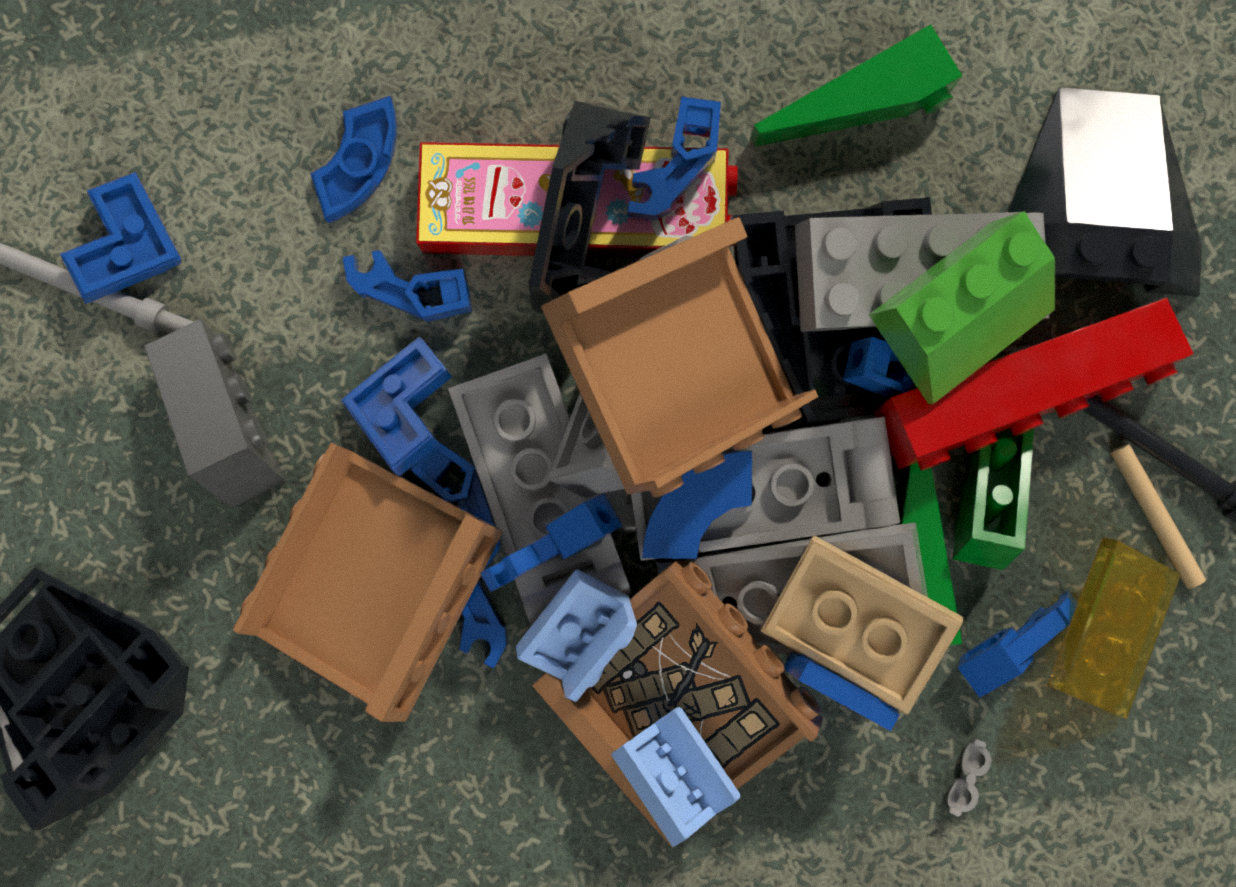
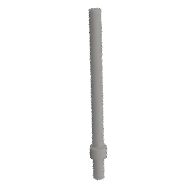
[0,243,193,334]

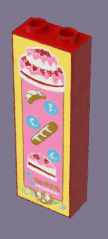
[416,142,738,258]

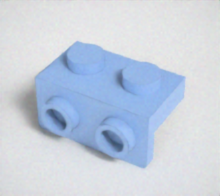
[516,569,637,702]
[611,707,740,847]

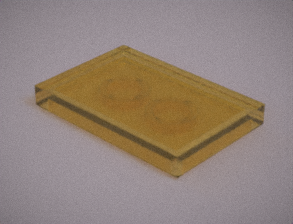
[1047,537,1181,719]

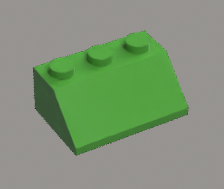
[869,211,1055,404]

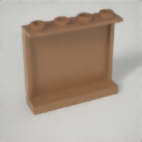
[541,217,818,497]
[233,443,503,722]

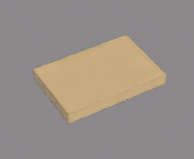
[761,535,963,715]

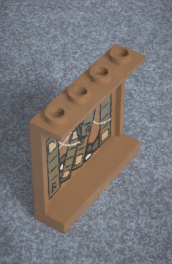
[532,559,823,848]

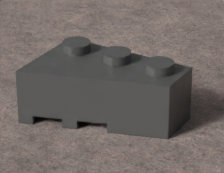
[144,319,286,508]

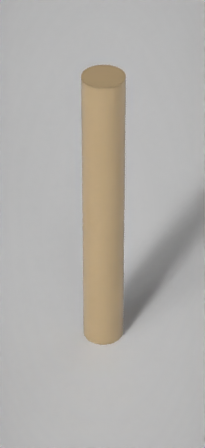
[1110,444,1206,589]

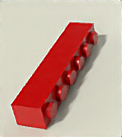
[874,298,1194,471]

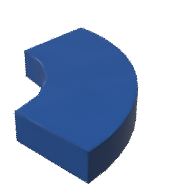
[310,96,397,223]
[642,450,752,559]

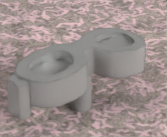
[945,738,992,817]

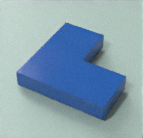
[60,172,182,304]
[341,336,453,477]
[784,651,900,731]

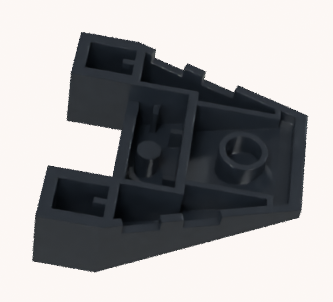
[529,101,651,313]

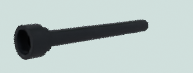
[1082,395,1236,524]

